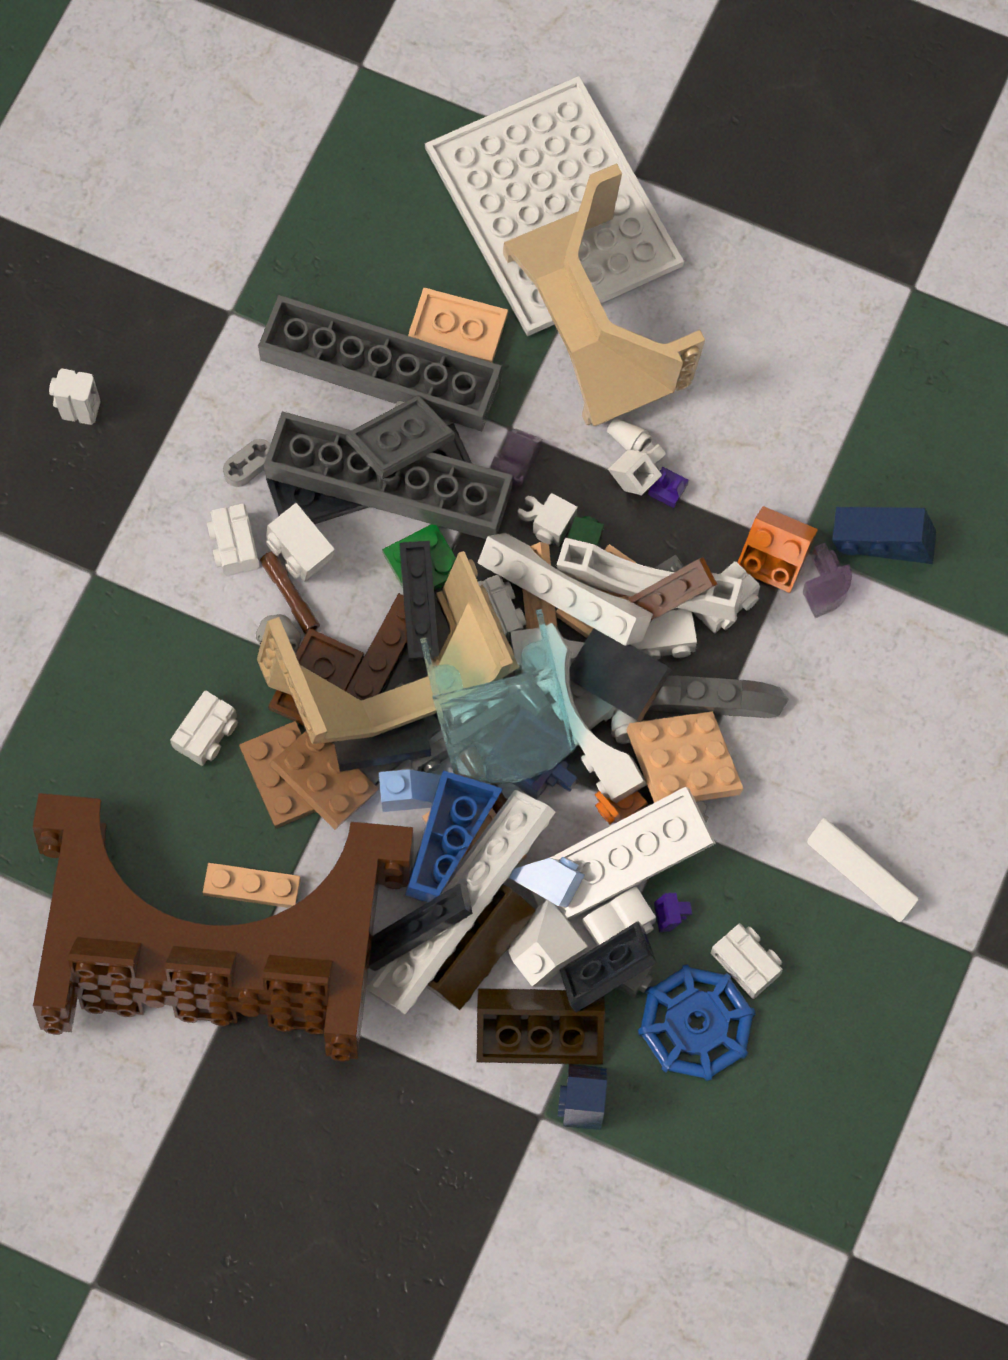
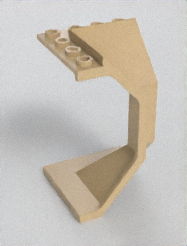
[503,163,705,426]
[257,551,519,744]

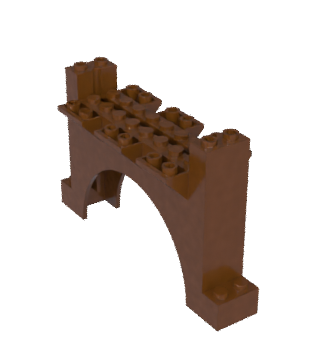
[33,793,414,1061]

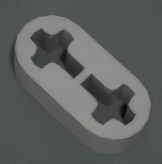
[223,439,271,487]

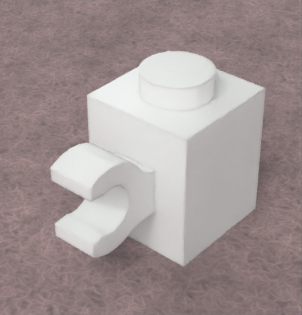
[608,443,666,495]
[518,493,577,547]

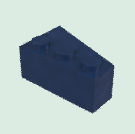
[832,507,936,564]
[557,1064,607,1130]

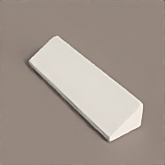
[807,818,919,922]

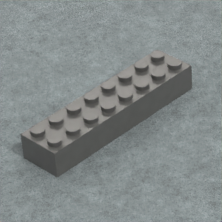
[258,295,502,432]
[264,411,513,539]

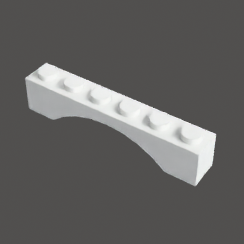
[478,533,653,646]
[557,538,743,622]
[510,609,697,677]
[520,623,647,803]

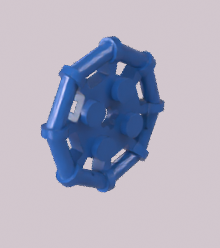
[638,965,756,1081]

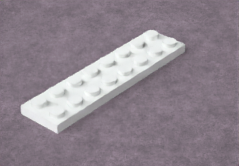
[366,790,556,1014]

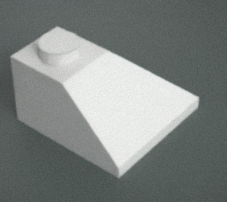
[508,900,589,987]

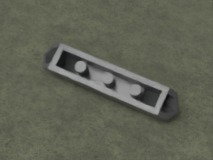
[648,676,788,718]

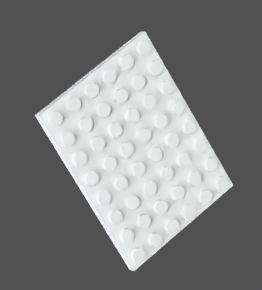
[425,76,684,337]

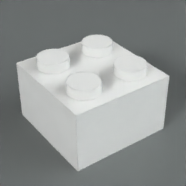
[266,503,335,582]

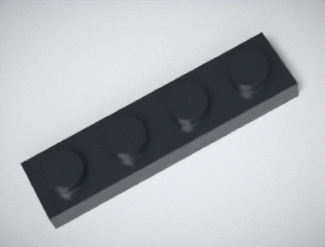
[399,541,439,662]
[369,884,473,971]

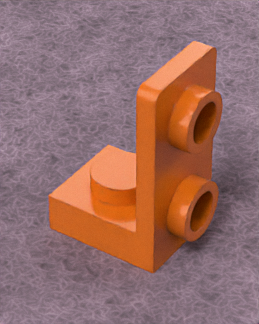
[594,791,648,825]

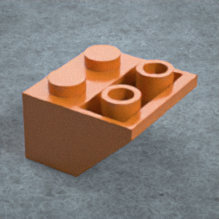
[738,506,818,593]

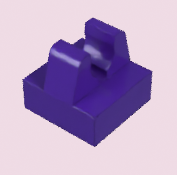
[648,466,689,508]
[654,893,692,932]

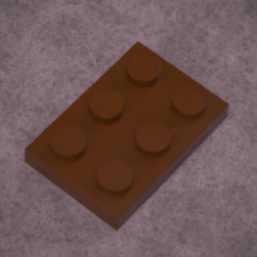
[268,628,364,726]

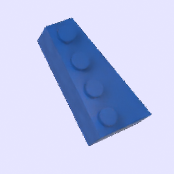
[405,770,503,902]

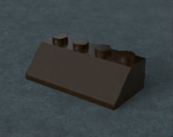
[426,884,536,1010]
[476,988,605,1065]

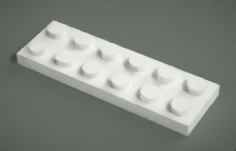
[532,787,716,920]

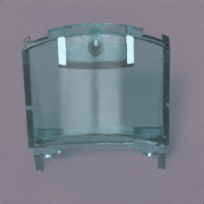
[420,609,576,784]

